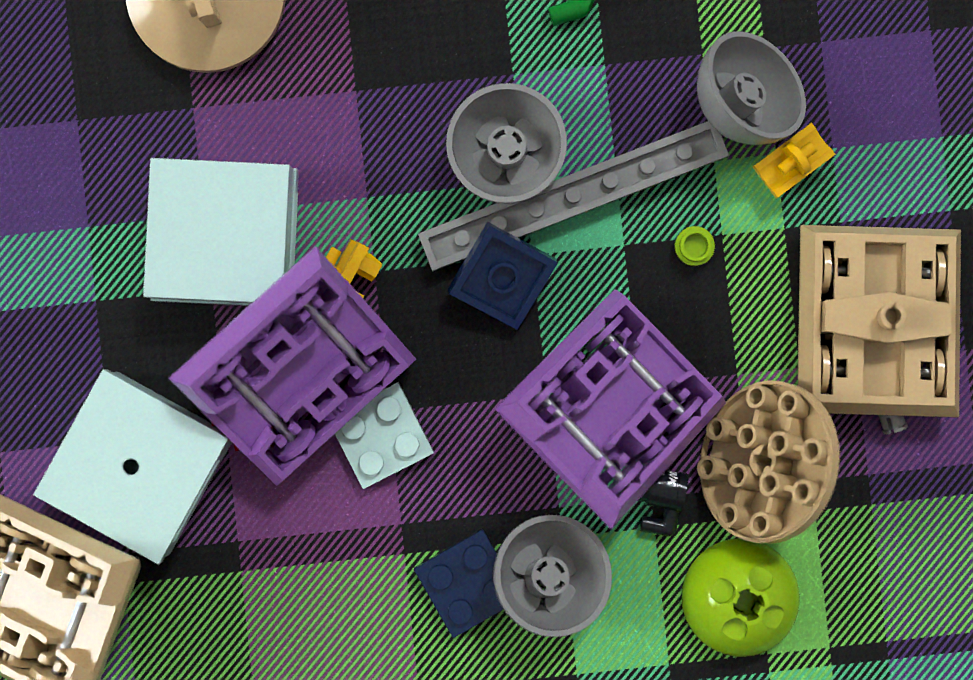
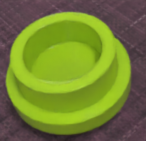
[675,226,715,266]

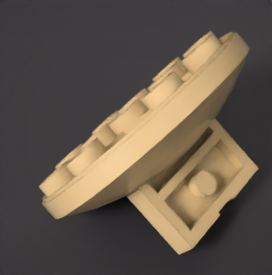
[126,0,285,73]
[697,380,840,544]

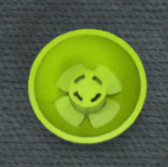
[682,538,800,657]

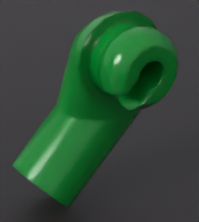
[548,0,595,27]

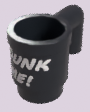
[638,470,688,536]

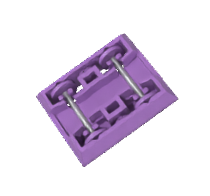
[169,246,416,486]
[494,289,726,529]

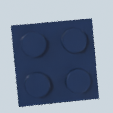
[447,222,558,330]
[414,528,503,638]

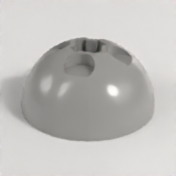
[697,31,806,145]
[446,83,567,203]
[493,515,612,637]

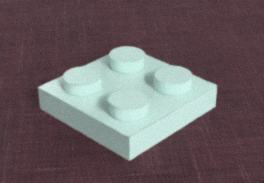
[335,382,434,489]

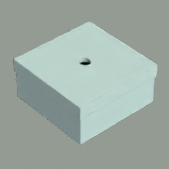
[143,158,299,306]
[33,369,232,564]

